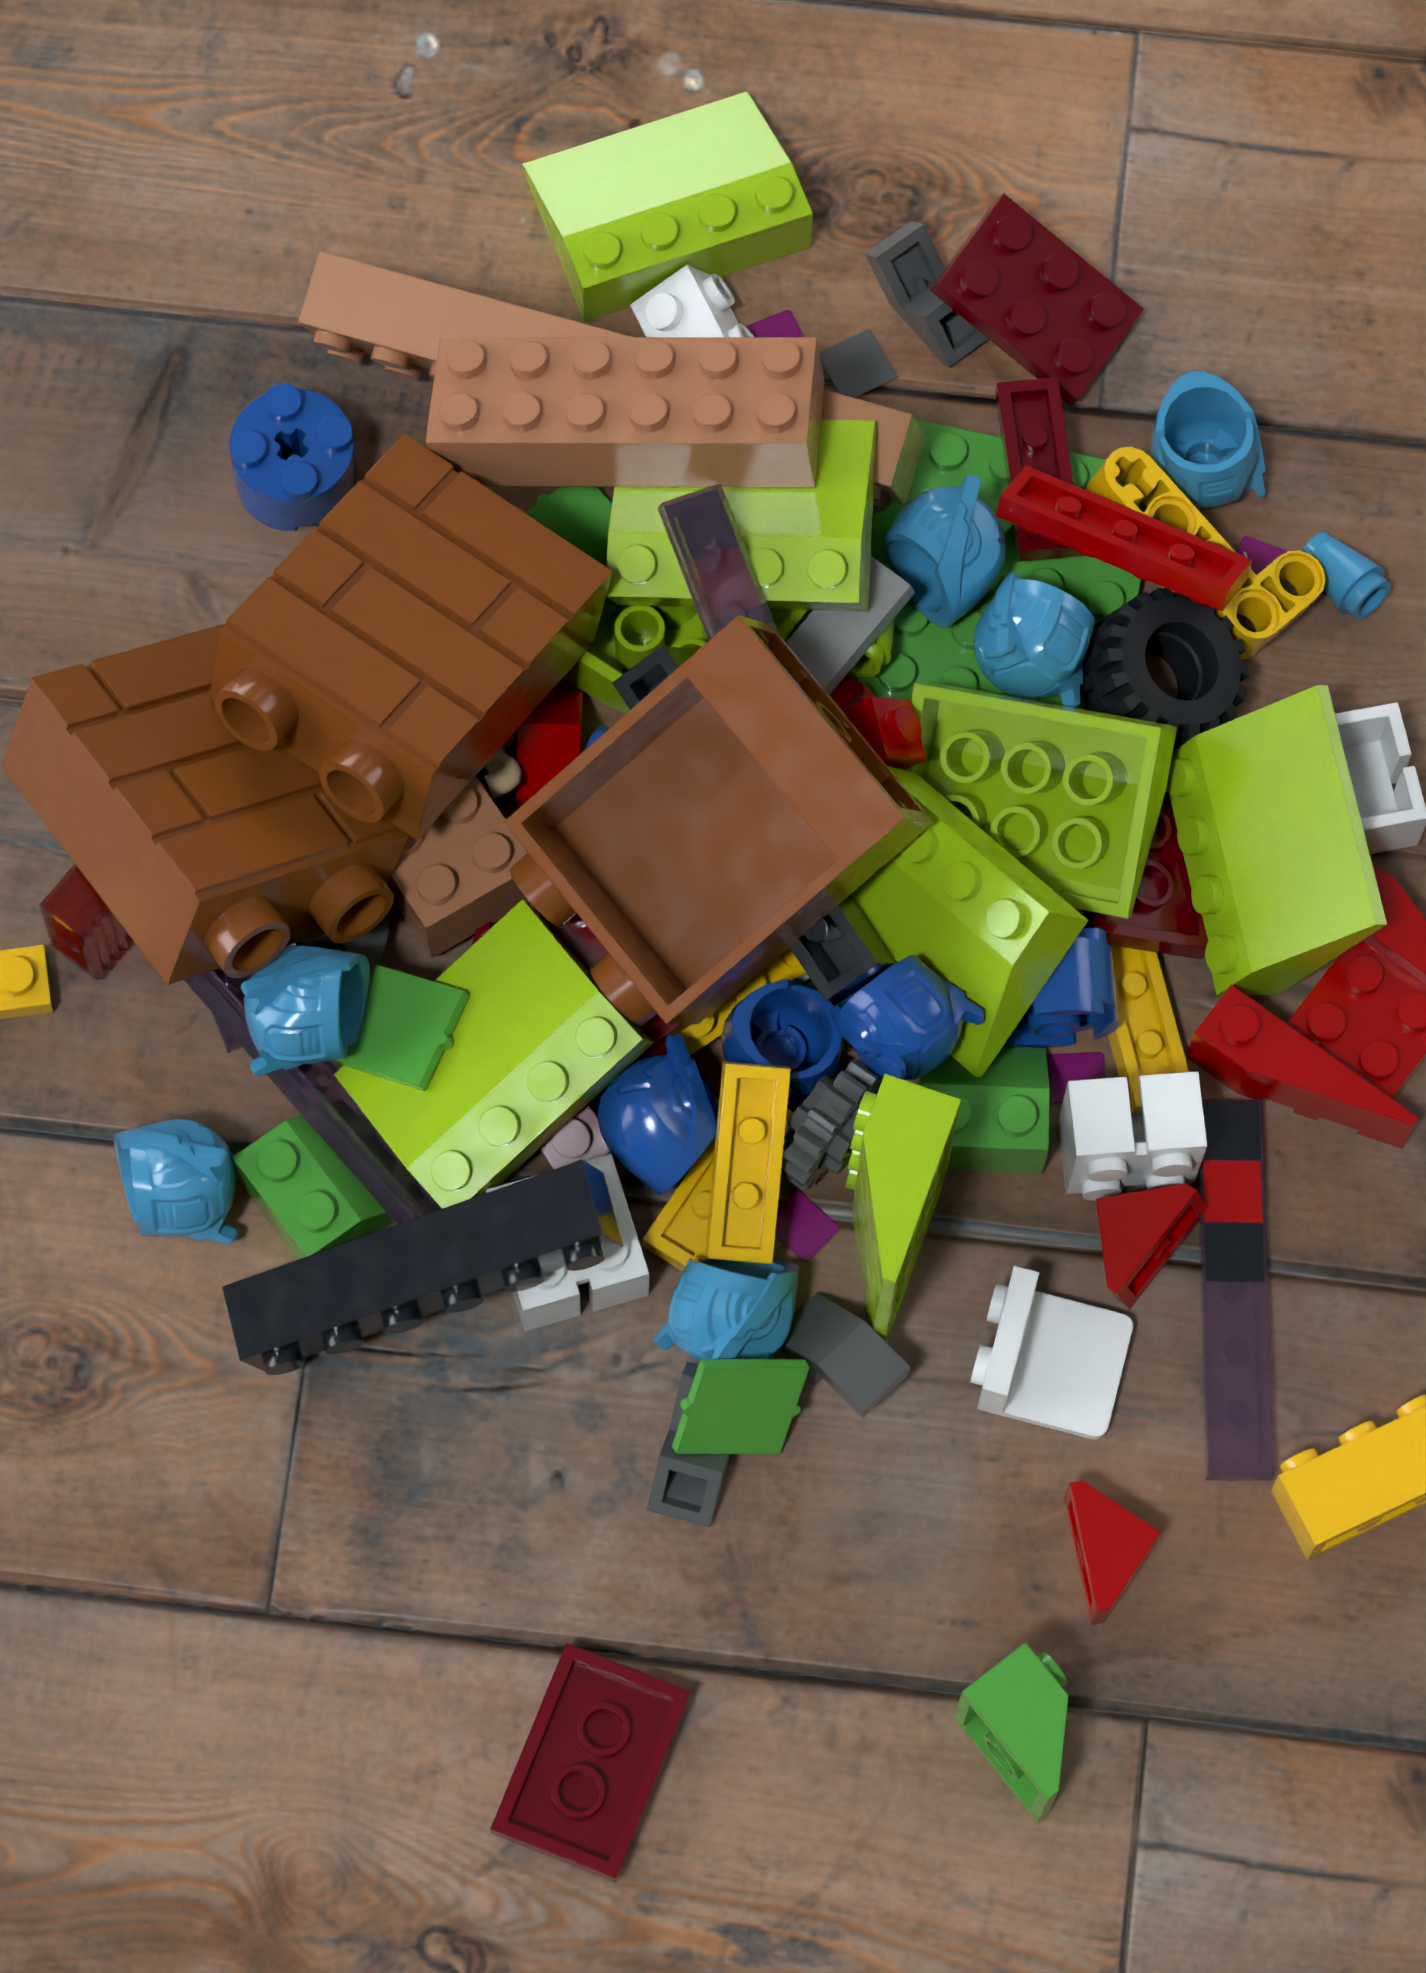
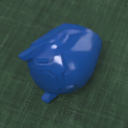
[829,954,984,1080]
[722,979,843,1108]
[598,1034,719,1195]

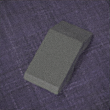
[865,220,988,367]
[781,1293,911,1418]
[647,1362,731,1528]

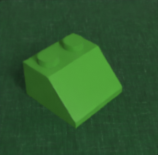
[916,1046,1050,1174]
[232,1104,418,1260]
[954,1642,1068,1823]

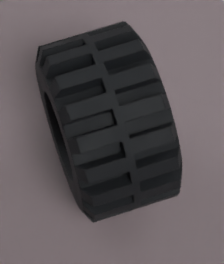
[1080,588,1249,752]

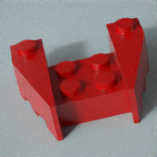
[1186,863,1426,1149]

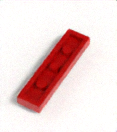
[996,465,1252,612]

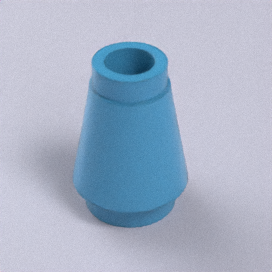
[1302,531,1391,620]

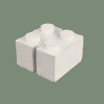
[1335,702,1426,854]
[1058,1071,1207,1201]
[486,1154,649,1332]

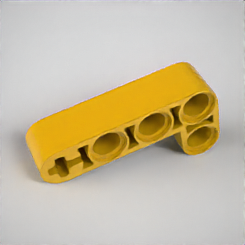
[1087,447,1326,660]

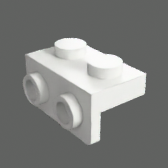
[630,264,754,337]

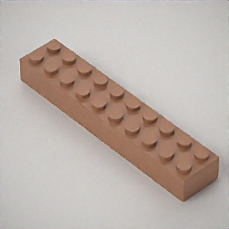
[298,251,926,511]

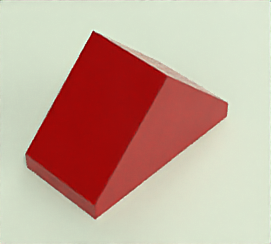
[516,690,583,810]
[1096,1183,1208,1309]
[1064,1480,1161,1625]

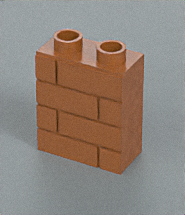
[209,433,613,840]
[504,615,934,1027]
[1,623,409,985]

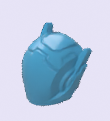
[1151,371,1266,509]
[882,474,1006,628]
[974,572,1095,708]
[241,946,370,1077]
[114,1119,238,1245]
[654,1258,799,1362]

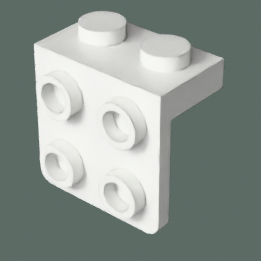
[970,1266,1133,1440]

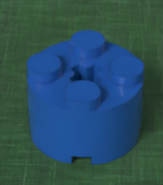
[229,383,357,531]
[1006,928,1119,1048]

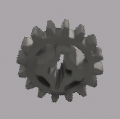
[781,1058,883,1191]

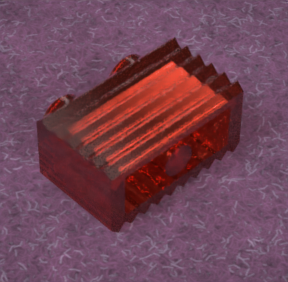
[39,864,134,980]

